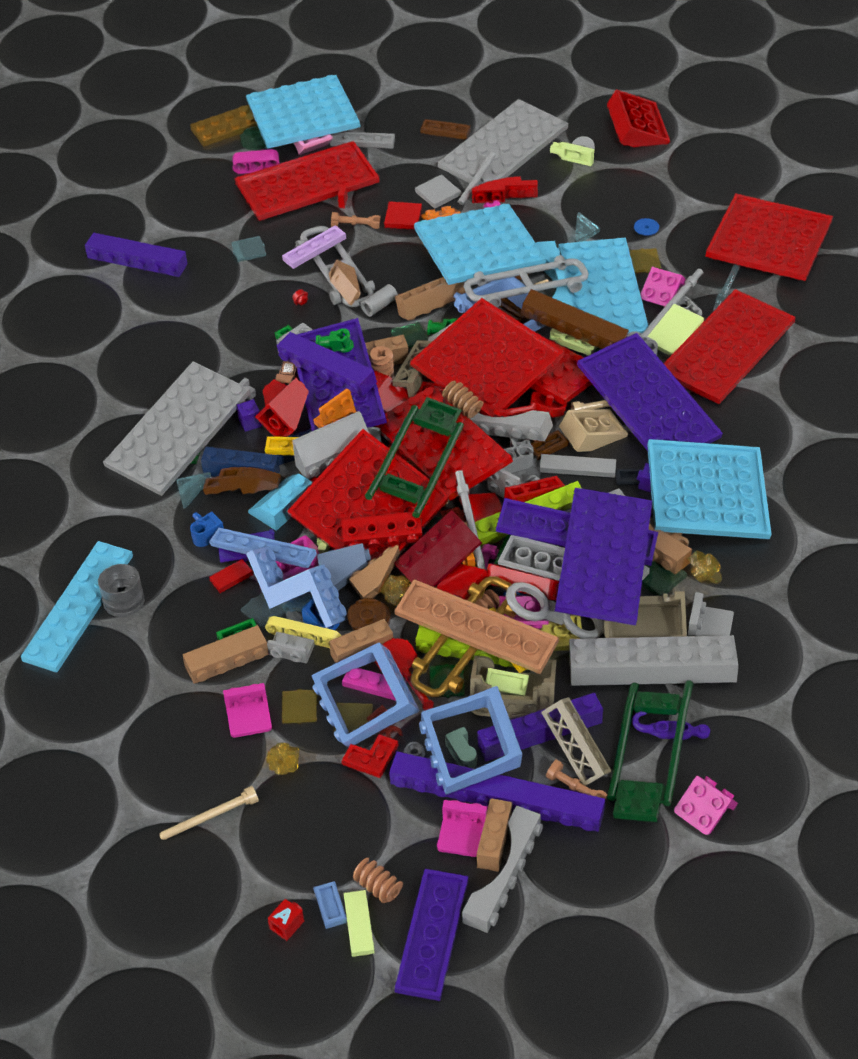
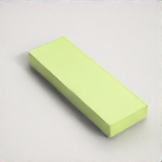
[344,890,375,957]

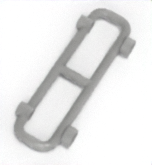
[296,226,375,307]
[464,255,589,308]

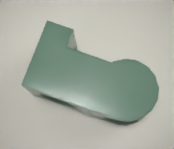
[445,727,477,769]

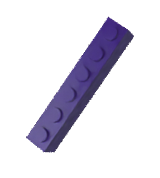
[85,233,187,277]
[277,332,377,397]
[477,693,603,762]

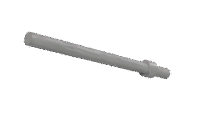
[642,268,703,336]
[455,470,486,570]

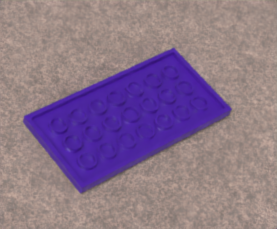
[296,318,387,431]
[577,333,723,451]
[555,488,652,626]

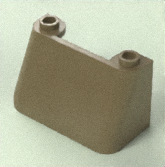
[603,591,687,638]
[470,656,556,718]

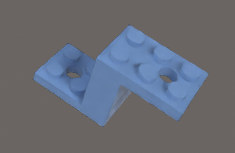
[246,546,347,628]

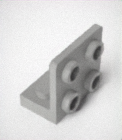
[487,469,523,498]
[688,592,734,636]

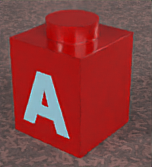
[268,899,304,941]

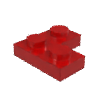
[342,734,398,779]

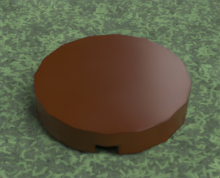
[347,598,388,630]

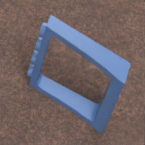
[454,277,545,332]
[311,642,420,748]
[419,686,522,795]

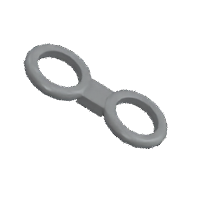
[506,582,604,639]

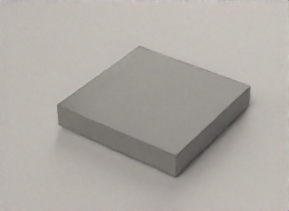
[415,175,461,208]

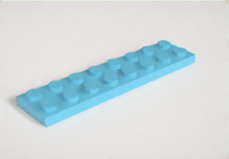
[21,541,133,673]

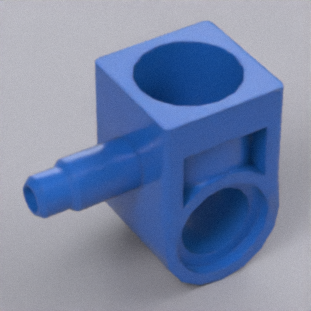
[190,512,224,547]

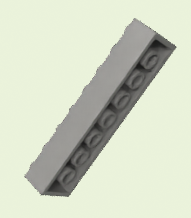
[569,635,738,686]

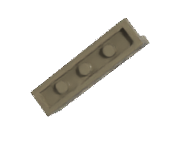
[392,340,432,397]
[541,697,611,786]

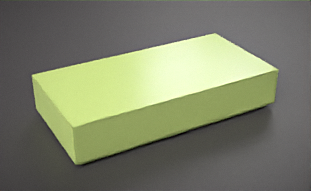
[486,668,529,696]

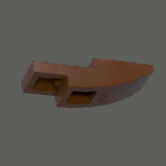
[203,467,281,495]

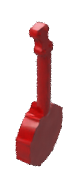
[493,391,567,417]
[375,638,434,711]

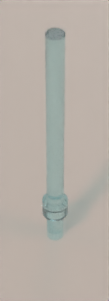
[713,264,741,310]

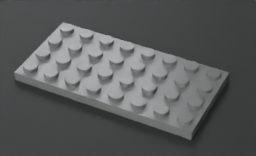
[438,99,568,186]
[103,362,251,496]

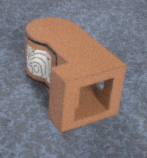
[275,361,298,384]

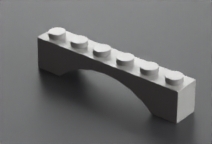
[471,410,553,441]
[462,806,543,933]

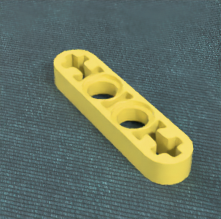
[265,616,341,648]

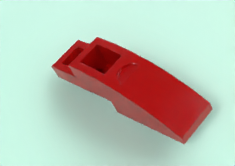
[472,176,538,203]

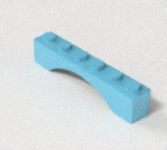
[535,241,576,307]

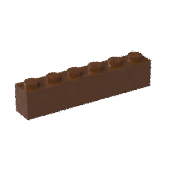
[520,289,629,349]

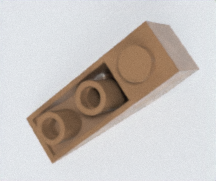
[329,260,361,306]
[349,545,400,599]

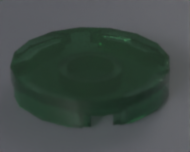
[240,126,267,150]

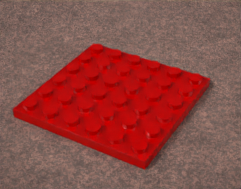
[705,194,833,281]
[410,298,564,417]
[287,429,449,563]

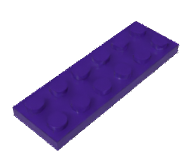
[394,869,468,1001]

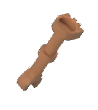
[331,212,380,229]
[546,759,607,800]

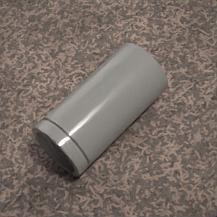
[361,284,398,316]

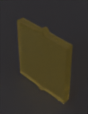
[629,248,661,273]
[282,689,317,724]
[333,703,373,733]

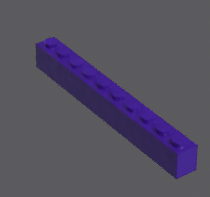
[389,751,605,832]

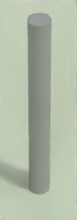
[458,151,496,205]

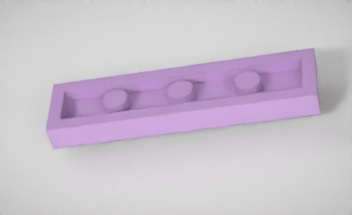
[282,226,346,269]

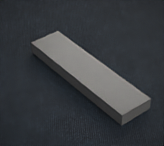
[330,132,395,148]
[540,454,616,478]

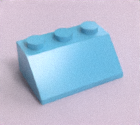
[248,473,313,531]

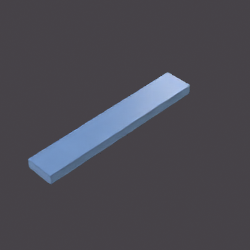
[209,528,317,568]

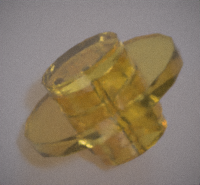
[687,551,722,584]

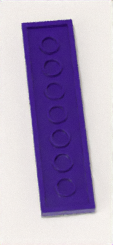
[496,498,658,566]

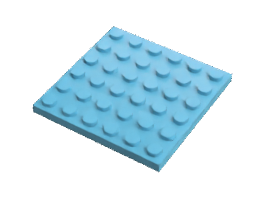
[246,75,360,149]
[414,204,546,285]
[647,439,772,539]

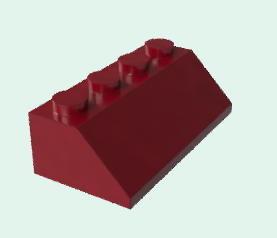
[394,510,482,587]

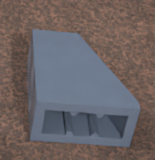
[317,543,371,591]

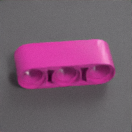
[232,149,279,174]

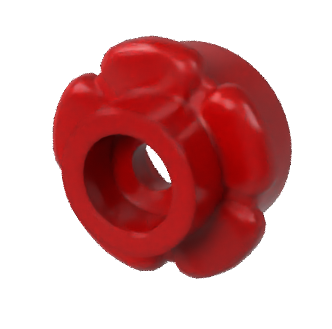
[292,289,308,305]

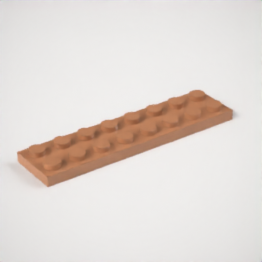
[395,579,559,674]

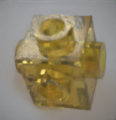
[380,575,410,606]
[266,743,299,775]

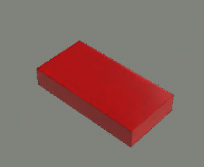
[209,559,253,593]

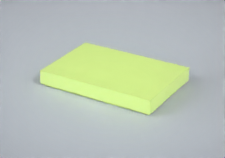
[647,304,704,356]

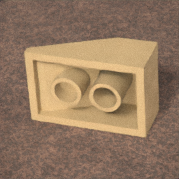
[559,409,628,452]

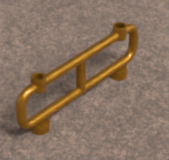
[411,576,520,697]

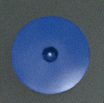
[634,218,659,236]

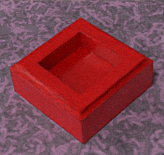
[338,185,348,208]

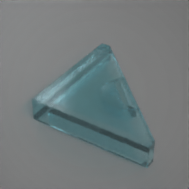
[575,212,600,242]
[176,472,211,509]

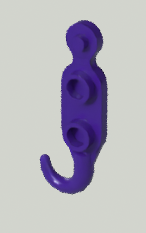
[632,711,710,740]

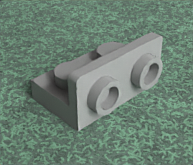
[267,631,315,663]

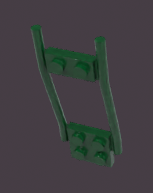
[365,397,464,518]
[607,680,693,822]

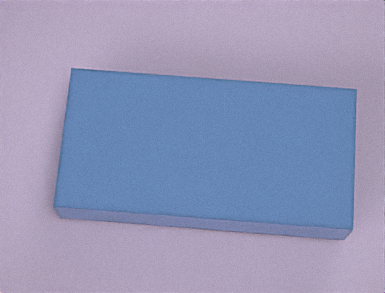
[313,881,347,929]

